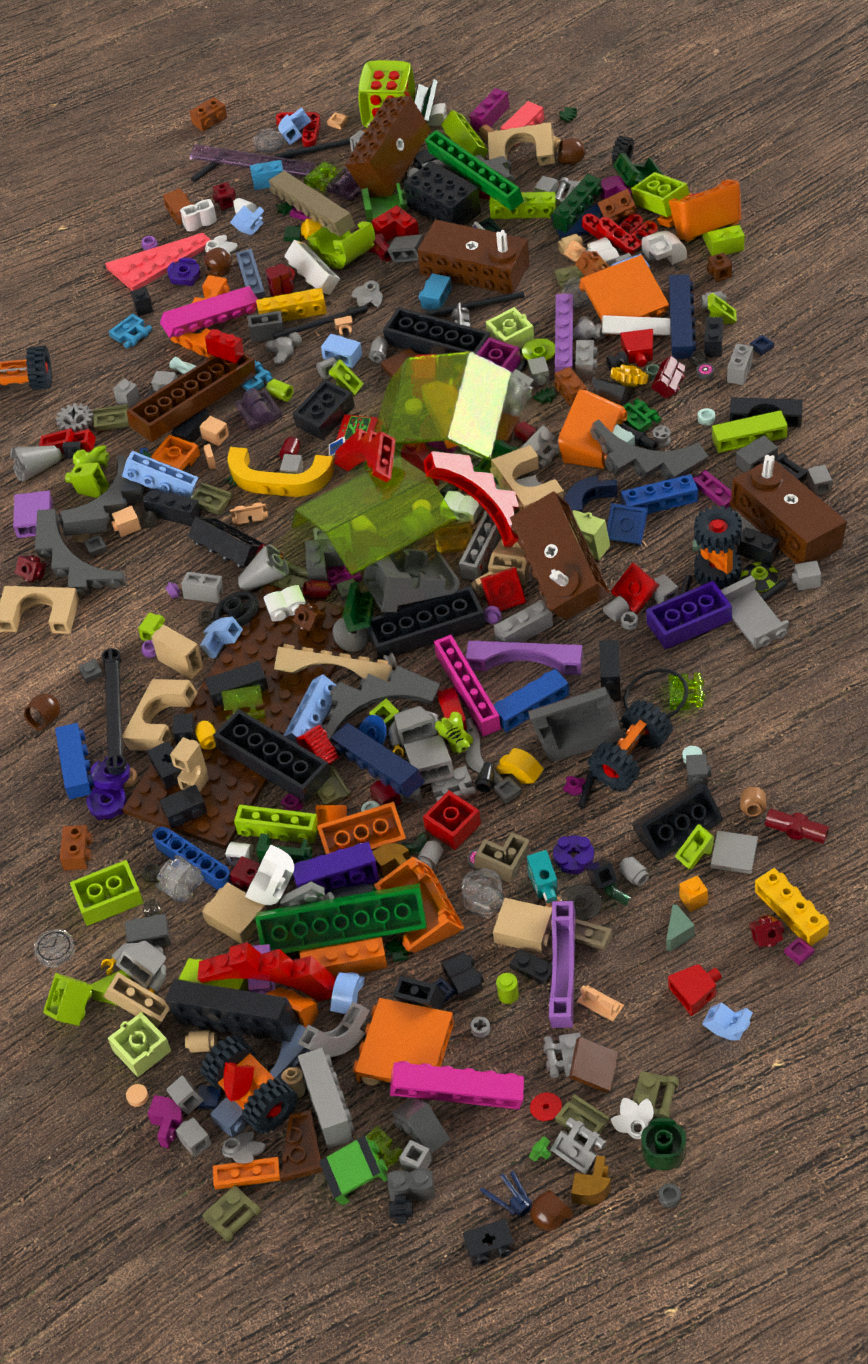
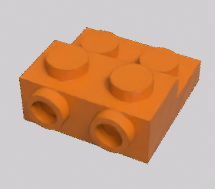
[151,435,200,471]

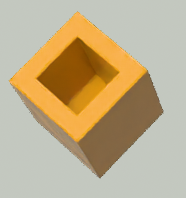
[679,875,708,912]

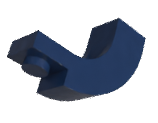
[564,476,617,513]

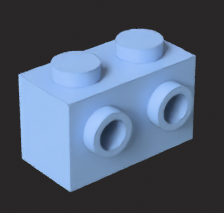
[321,334,362,368]

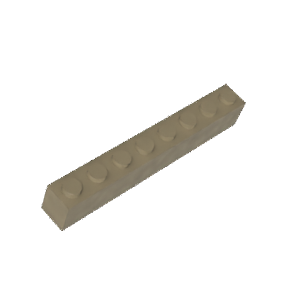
[269,171,355,237]

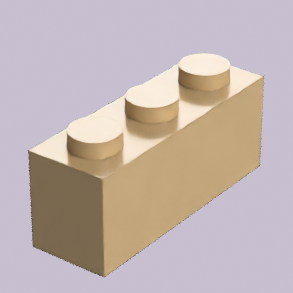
[103,972,170,1028]

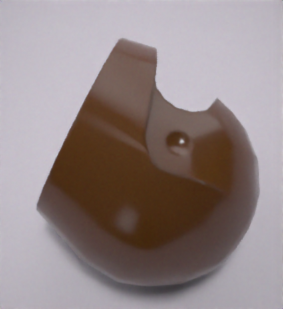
[557,138,585,164]
[204,247,232,277]
[24,694,60,730]
[530,1190,575,1231]

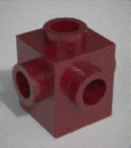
[212,182,236,210]
[14,555,46,583]
[749,915,784,947]

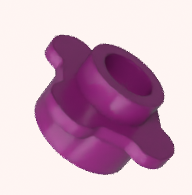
[563,776,585,796]
[281,794,303,811]

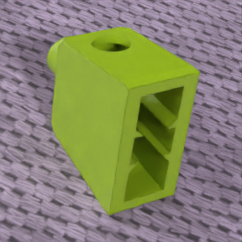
[65,463,110,498]

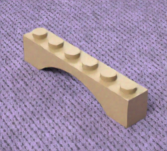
[274,644,392,683]

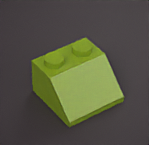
[702,225,745,256]
[43,973,92,1026]

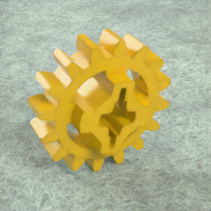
[610,365,649,387]

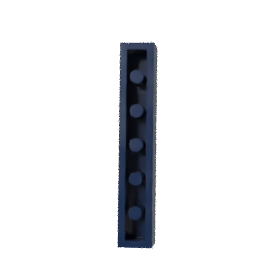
[669,274,696,359]
[330,723,425,798]

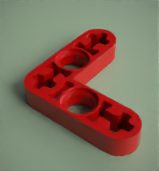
[276,112,321,147]
[581,214,643,249]
[597,217,658,255]

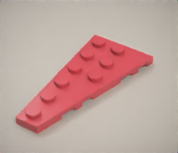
[105,233,211,291]

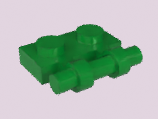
[623,399,662,432]

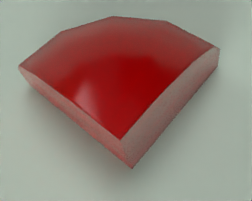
[223,1062,254,1102]

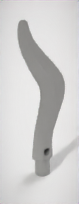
[465,718,503,784]

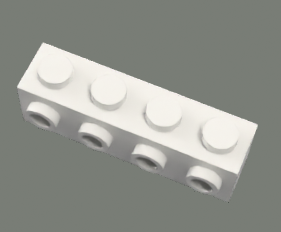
[284,240,340,295]

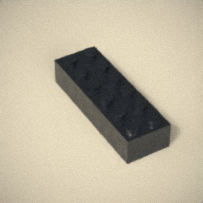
[383,307,490,366]
[366,586,485,660]
[213,709,331,803]
[165,979,299,1042]

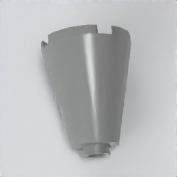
[10,446,62,482]
[238,544,289,591]

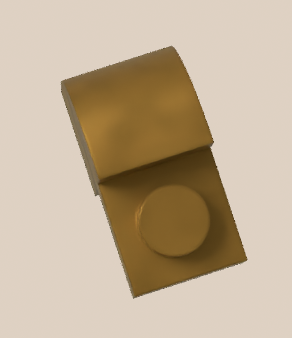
[372,843,410,877]
[571,1155,611,1205]

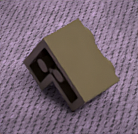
[474,832,530,884]

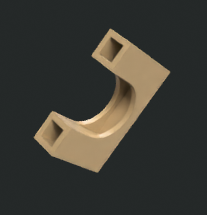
[488,122,555,166]
[490,445,564,512]
[0,586,79,634]
[123,679,198,751]

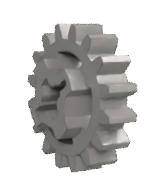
[56,403,94,433]

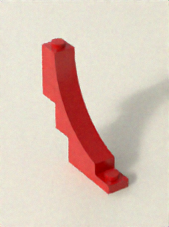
[334,428,396,483]

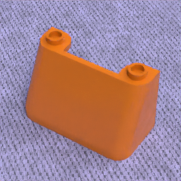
[669,179,741,242]
[558,390,627,469]
[374,856,464,953]

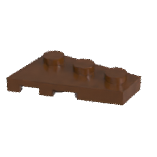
[279,1110,323,1182]

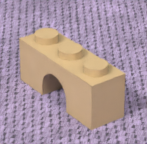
[170,737,209,792]

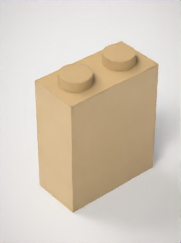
[151,625,204,680]
[202,882,267,944]
[493,898,552,954]

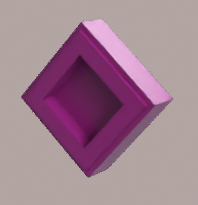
[784,937,815,966]

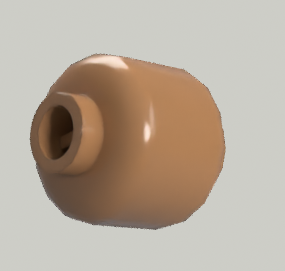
[740,787,767,817]

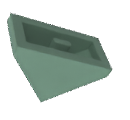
[666,904,695,951]

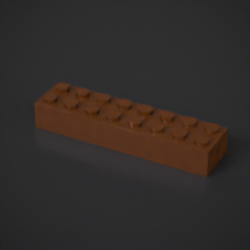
[126,353,256,442]

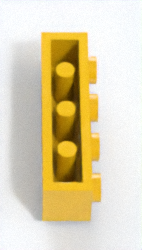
[256,288,327,322]
[755,868,829,946]

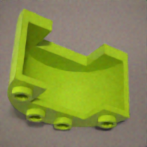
[307,221,375,269]

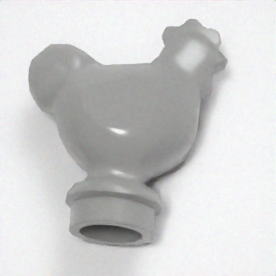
[573,316,605,340]
[265,332,302,364]

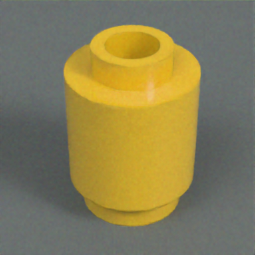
[195,721,216,749]

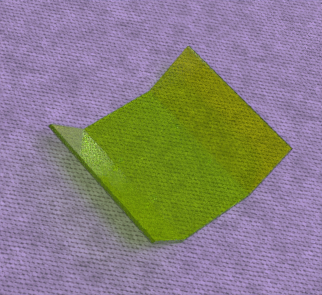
[364,352,512,470]
[291,455,456,575]

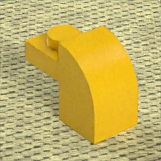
[496,748,544,784]

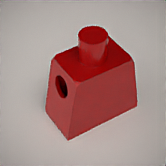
[620,329,653,367]
[668,964,722,1016]

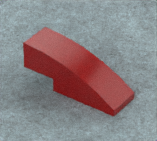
[39,428,96,454]
[436,688,467,730]

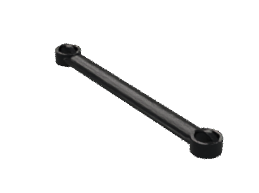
[101,648,127,775]

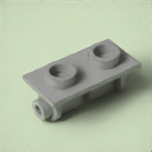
[452,302,470,327]

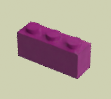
[470,88,509,133]

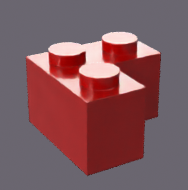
[372,205,419,241]

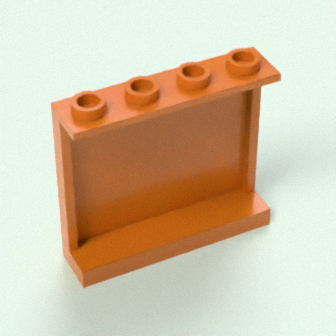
[579,255,669,337]
[353,998,454,1083]

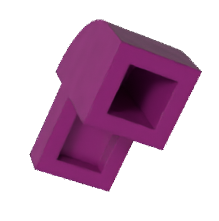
[600,176,633,200]
[148,1095,185,1148]

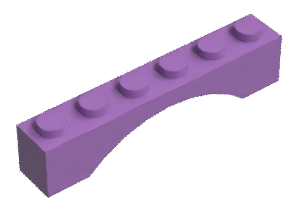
[555,294,574,373]
[466,640,583,675]
[549,901,576,1028]

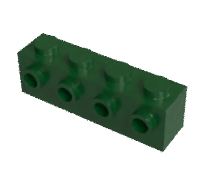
[553,174,602,233]

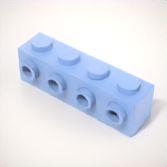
[122,451,198,498]
[283,674,337,745]

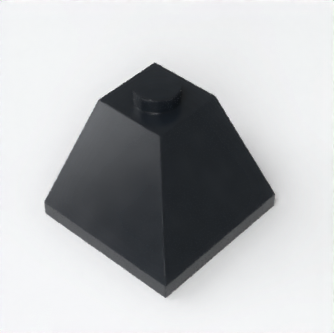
[592,378,635,406]

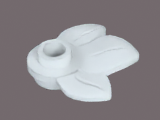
[205,235,238,256]
[611,1098,654,1139]

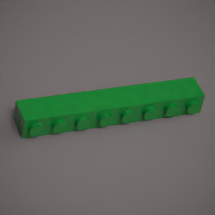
[425,130,524,211]

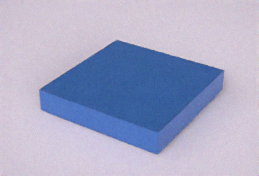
[607,503,648,545]

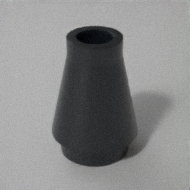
[475,762,495,793]

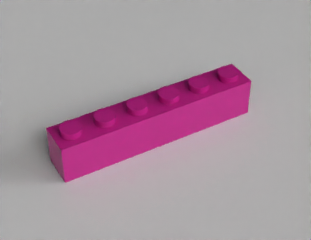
[160,286,258,338]
[434,635,501,737]
[390,1061,524,1109]

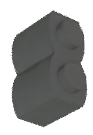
[388,1169,435,1201]

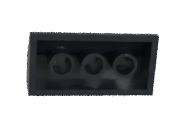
[188,517,267,568]
[631,783,724,860]

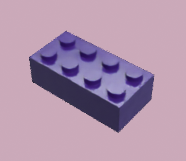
[646,581,732,649]
[293,841,379,894]

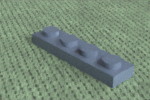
[236,249,265,298]

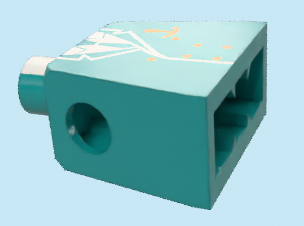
[527,850,557,903]

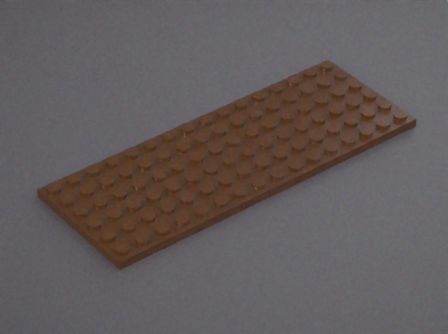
[122,584,355,850]

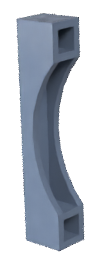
[211,1023,310,1138]

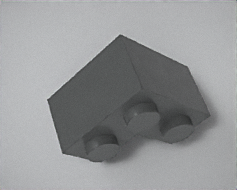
[305,537,345,581]
[391,1098,450,1154]

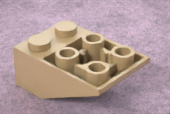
[488,538,531,586]

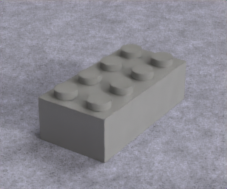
[298,1048,355,1149]

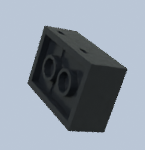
[292,379,355,441]

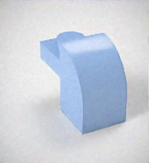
[278,107,311,145]
[230,205,264,235]
[200,617,243,658]
[330,972,365,1014]
[702,1002,753,1040]

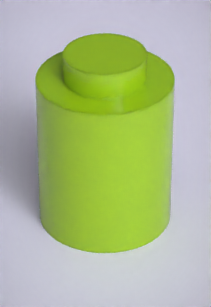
[266,379,294,402]
[496,973,519,1004]

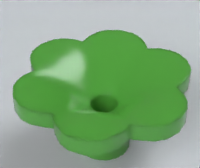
[529,1136,551,1161]

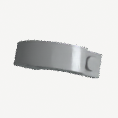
[298,1002,370,1057]

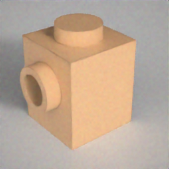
[200,416,229,446]
[111,506,141,537]

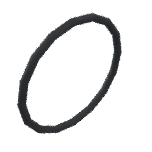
[623,668,689,718]

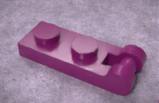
[693,470,732,509]

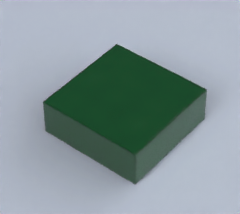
[284,226,302,242]

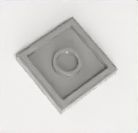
[711,831,758,874]

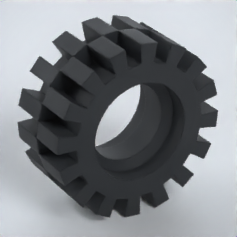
[611,135,634,164]

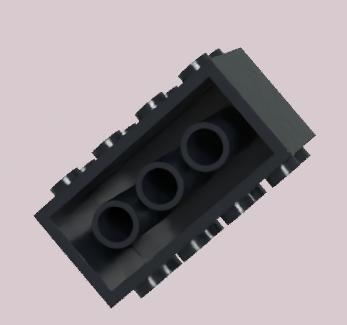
[404,161,481,226]

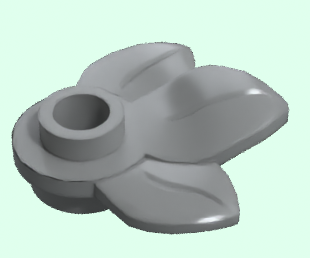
[351,281,383,307]
[222,1132,266,1164]

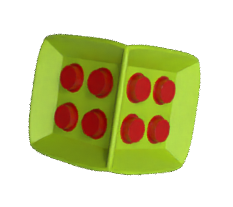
[358,60,415,128]

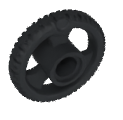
[213,591,259,627]

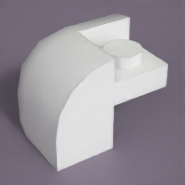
[642,231,687,265]
[245,845,294,905]

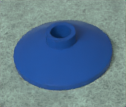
[358,715,386,745]

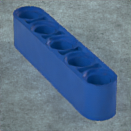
[152,827,232,890]

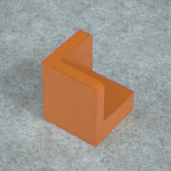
[315,805,347,825]

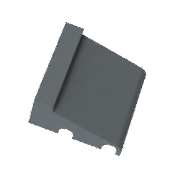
[363,547,460,612]
[528,686,625,763]

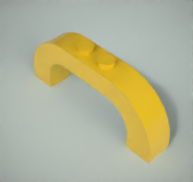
[228,447,335,497]

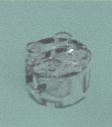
[491,376,531,416]
[156,855,204,903]
[461,868,504,918]

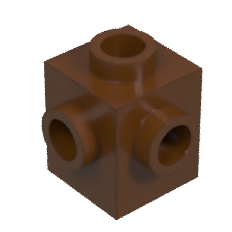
[707,252,732,282]
[293,603,327,631]

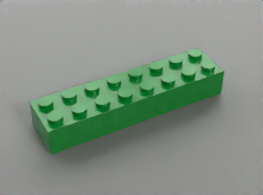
[255,883,427,953]

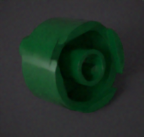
[641,1118,686,1170]

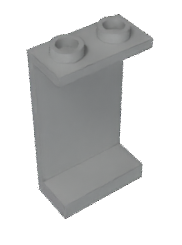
[721,575,789,650]

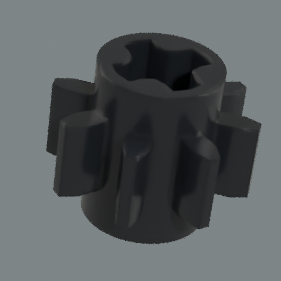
[389,1195,413,1224]

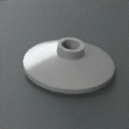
[332,618,368,652]

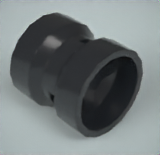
[606,351,629,372]

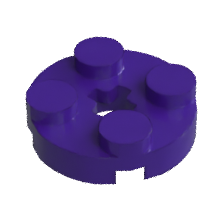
[167,258,201,286]
[90,757,131,790]
[86,787,127,820]
[553,836,594,874]

